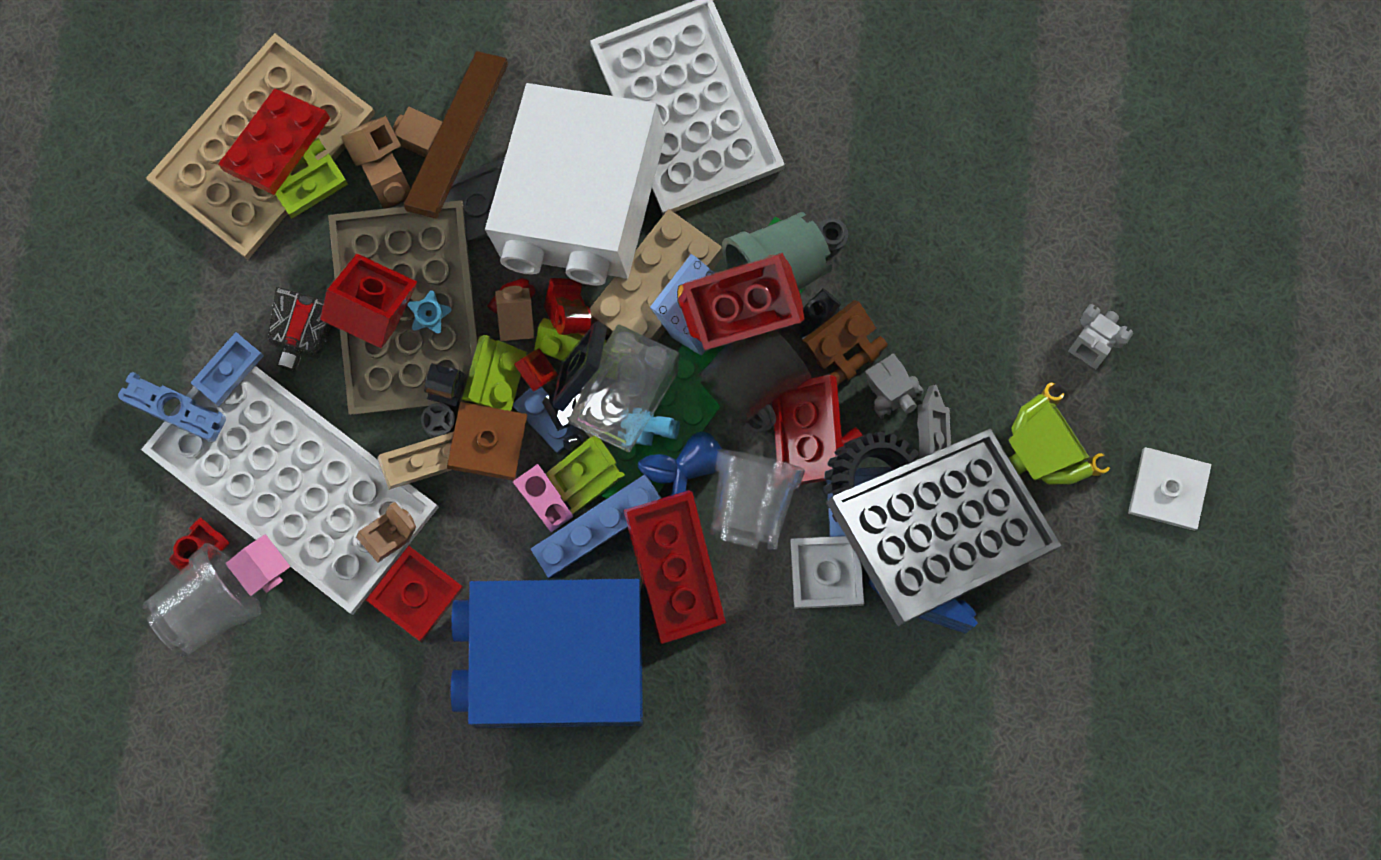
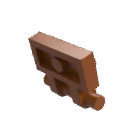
[802,300,888,386]

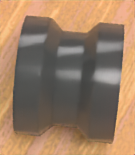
[421,403,457,438]

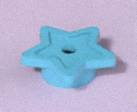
[408,290,451,334]

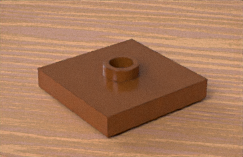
[447,402,527,481]

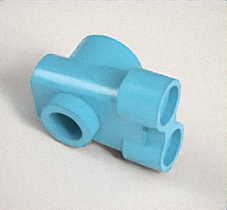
[621,408,680,446]

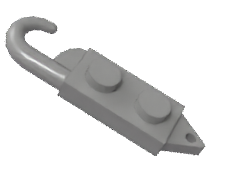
[917,385,951,459]

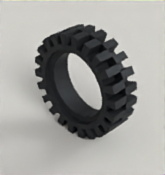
[823,432,919,522]

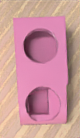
[513,464,573,532]

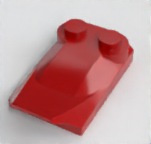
[678,253,804,350]

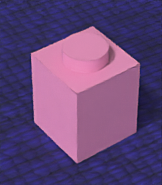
[225,534,290,596]

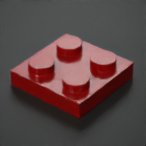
[366,545,464,643]

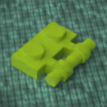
[275,138,348,219]

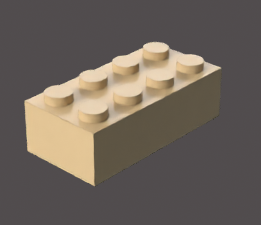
[590,209,722,360]

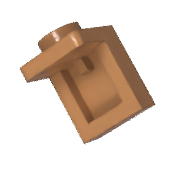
[356,502,416,563]

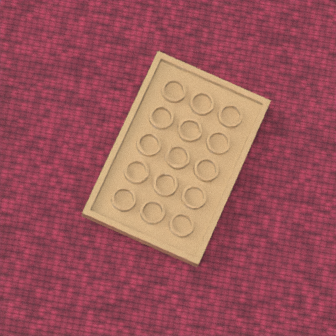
[146,33,376,260]

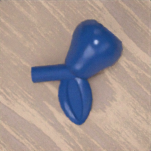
[638,431,725,495]

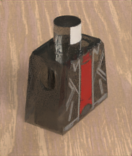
[268,287,335,372]

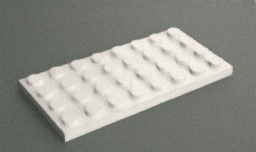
[141,366,439,615]

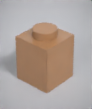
[393,106,442,158]
[341,116,401,166]
[361,152,411,209]
[495,286,534,341]

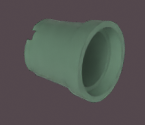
[722,212,832,291]

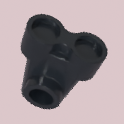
[789,289,841,339]

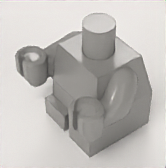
[1068,304,1133,370]
[865,353,923,419]

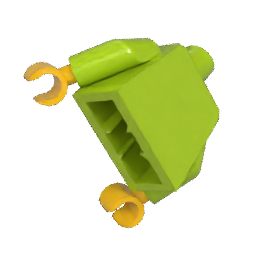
[1009,382,1110,485]

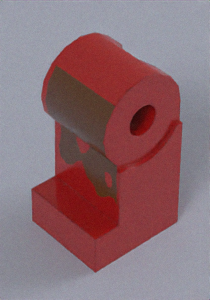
[544,278,591,335]

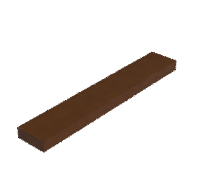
[404,51,508,219]

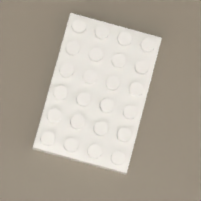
[590,0,785,215]

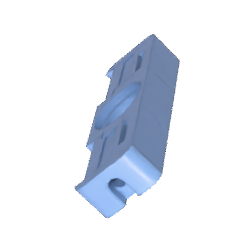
[118,372,226,442]

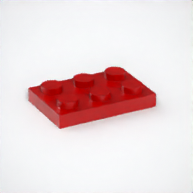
[218,88,330,195]
[771,375,842,488]

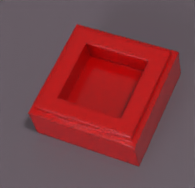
[514,348,558,392]

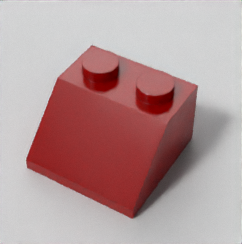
[320,253,417,348]

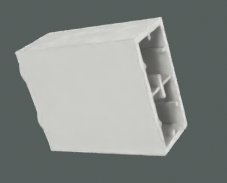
[485,83,665,286]

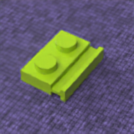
[462,335,527,411]
[545,435,625,514]

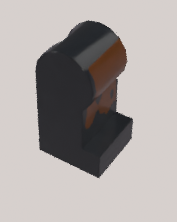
[424,363,466,407]

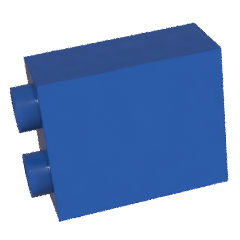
[451,579,643,728]

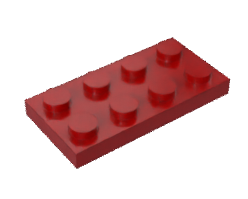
[624,490,726,644]

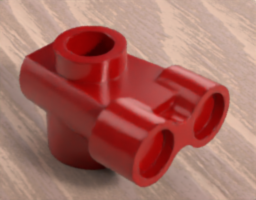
[168,517,230,576]

